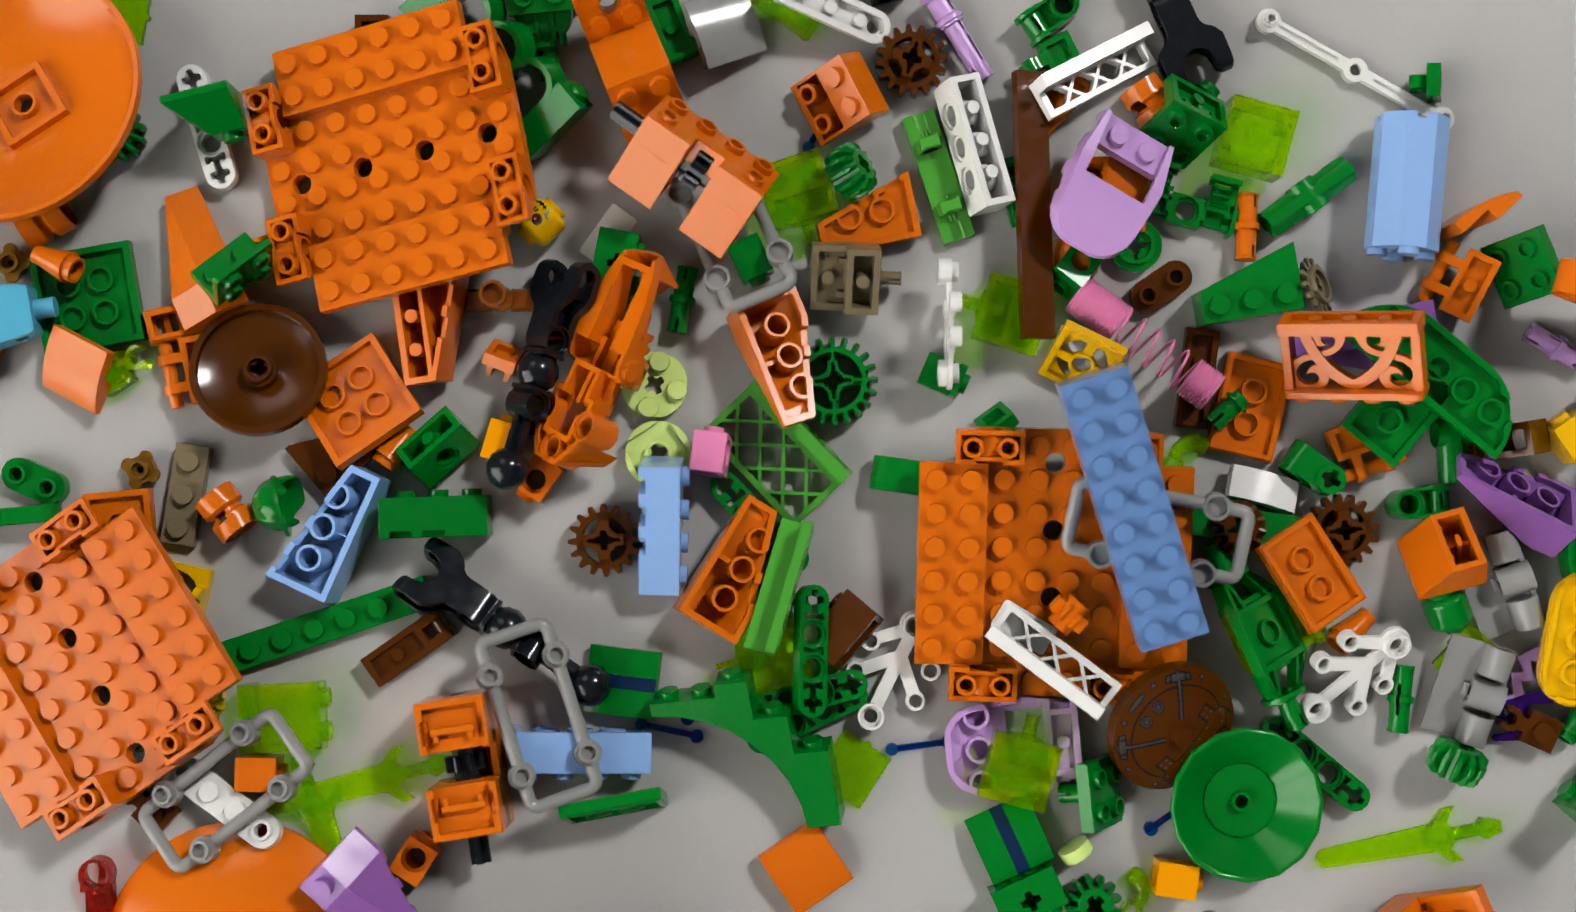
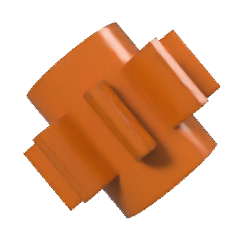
[1048,593,1090,635]

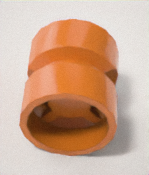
[1119,71,1165,128]
[13,202,79,248]
[194,481,258,545]

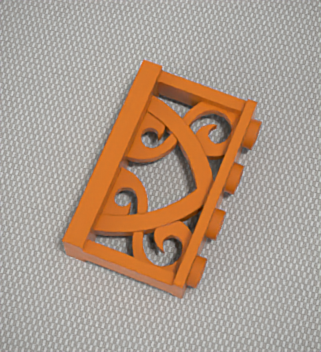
[1276,310,1429,405]

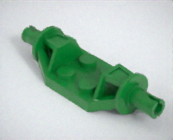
[1201,542,1309,733]

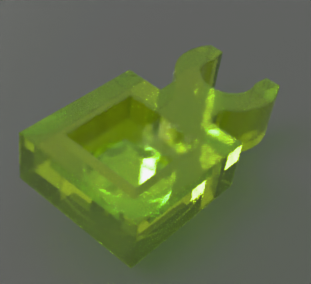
[105,345,154,397]

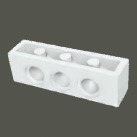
[933,72,1016,217]

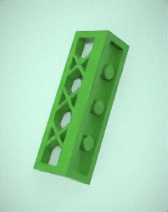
[743,518,815,658]

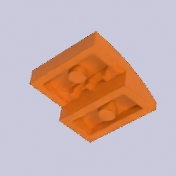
[1440,191,1522,242]
[42,325,115,414]
[758,823,854,912]

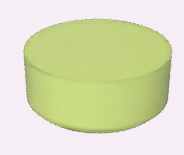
[1058,835,1093,866]

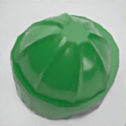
[252,475,305,537]

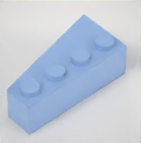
[638,456,690,596]
[265,465,393,603]
[507,724,652,780]

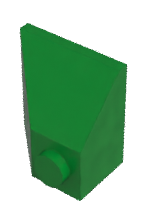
[159,80,249,144]

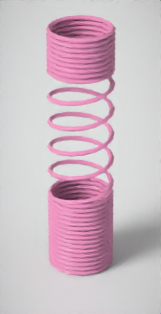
[1065,277,1226,410]

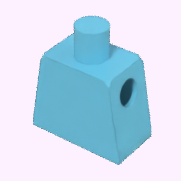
[0,284,59,350]

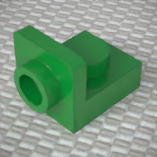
[916,352,971,399]

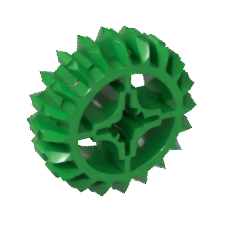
[809,336,878,427]

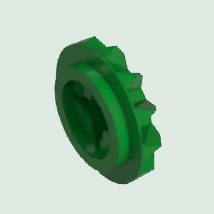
[1112,221,1162,273]

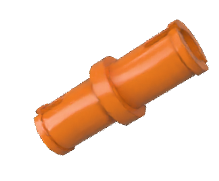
[1234,192,1261,262]

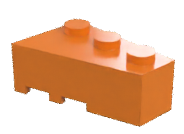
[392,277,469,387]

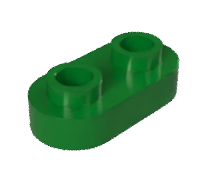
[1,458,70,504]

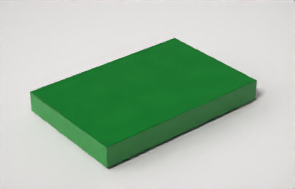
[558,787,669,824]

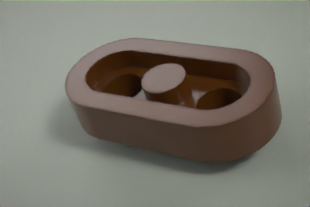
[1129,260,1192,314]

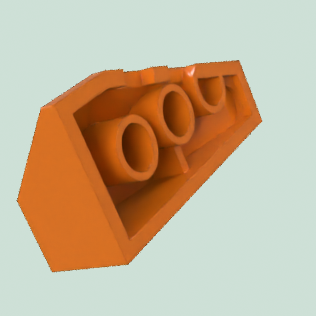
[726,286,815,428]

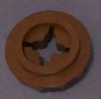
[1211,500,1267,554]

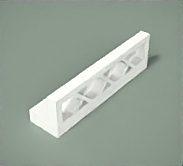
[1029,21,1157,121]
[985,602,1122,720]

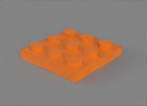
[306,332,425,471]

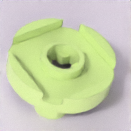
[622,351,688,418]
[625,421,691,482]

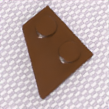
[285,438,376,497]

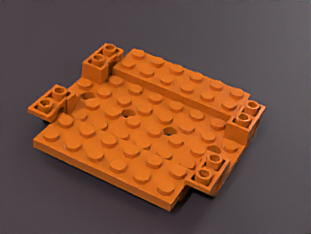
[241,0,537,314]
[914,426,1195,705]
[0,497,243,842]

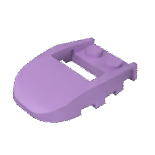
[1050,109,1174,259]
[944,696,1082,797]

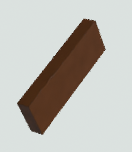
[1173,327,1220,431]

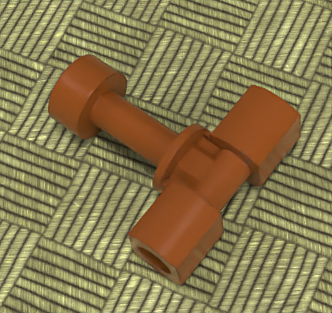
[467,280,534,312]

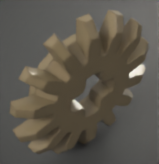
[1299,257,1333,311]

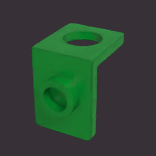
[1053,246,1102,300]

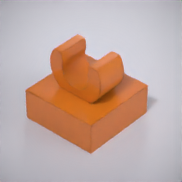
[481,339,526,383]

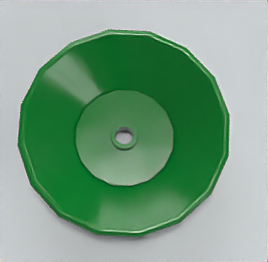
[1170,727,1324,883]

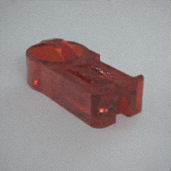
[78,854,117,912]

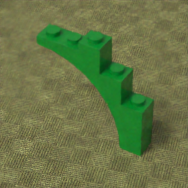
[649,666,845,828]

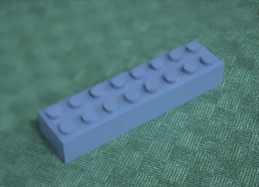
[1055,362,1209,653]

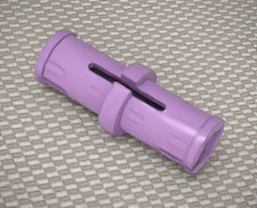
[1522,322,1576,371]

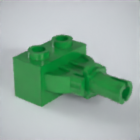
[507,0,576,82]

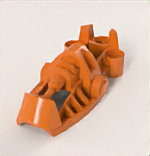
[534,249,678,471]

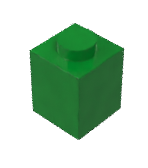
[727,232,774,288]

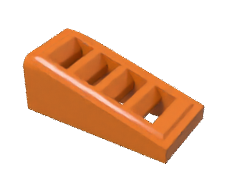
[142,305,210,347]

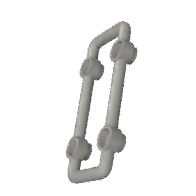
[665,176,797,313]
[1061,476,1255,588]
[474,618,603,814]
[138,708,313,873]

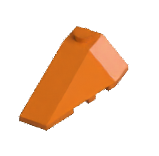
[165,186,249,332]
[672,494,777,645]

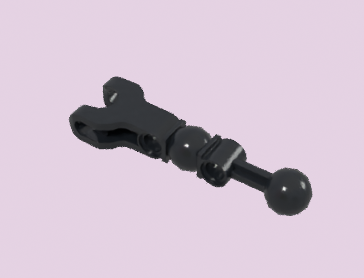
[1147,0,1234,81]
[486,259,601,490]
[392,537,611,706]

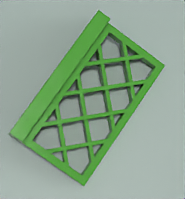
[708,379,853,522]

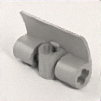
[1464,528,1546,642]
[1420,633,1517,749]

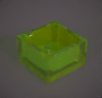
[1208,94,1300,183]

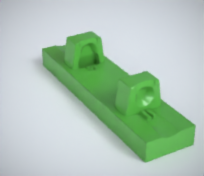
[901,109,976,246]

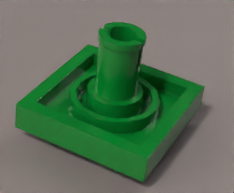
[1480,224,1559,310]
[1058,753,1125,833]

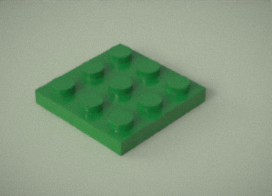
[28,240,149,354]

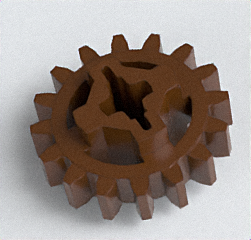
[875,24,948,99]
[1310,494,1380,566]
[568,504,639,577]

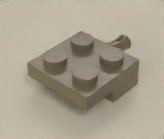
[808,241,902,315]

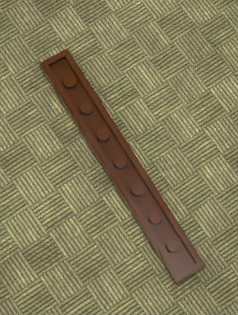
[1011,70,1055,340]

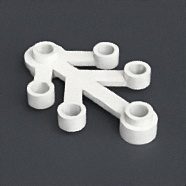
[937,258,962,390]
[845,609,941,731]
[1300,626,1412,724]

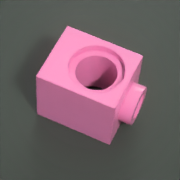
[689,426,732,479]

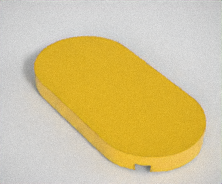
[1536,573,1576,707]

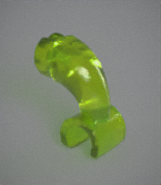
[1163,434,1209,466]
[1120,866,1151,912]

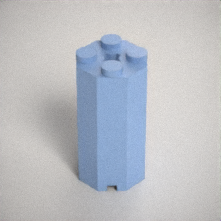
[1363,109,1451,263]

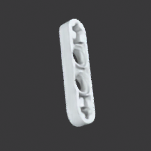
[176,64,240,192]

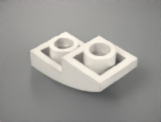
[1225,464,1300,515]

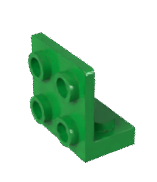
[1139,73,1227,169]
[191,232,273,306]

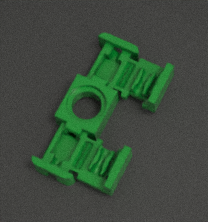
[1149,162,1243,239]

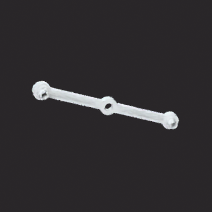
[1255,8,1455,128]

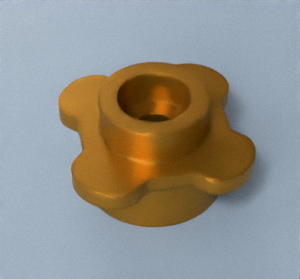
[0,243,30,283]
[121,451,161,489]

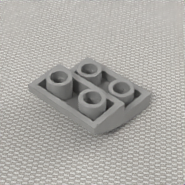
[681,0,767,69]

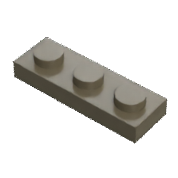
[160,443,214,547]

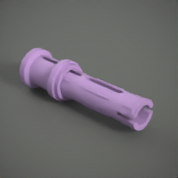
[921,0,994,82]

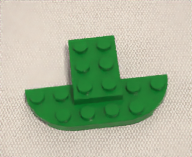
[1339,304,1512,468]

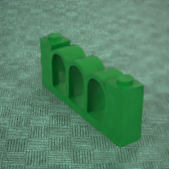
[399,0,594,161]

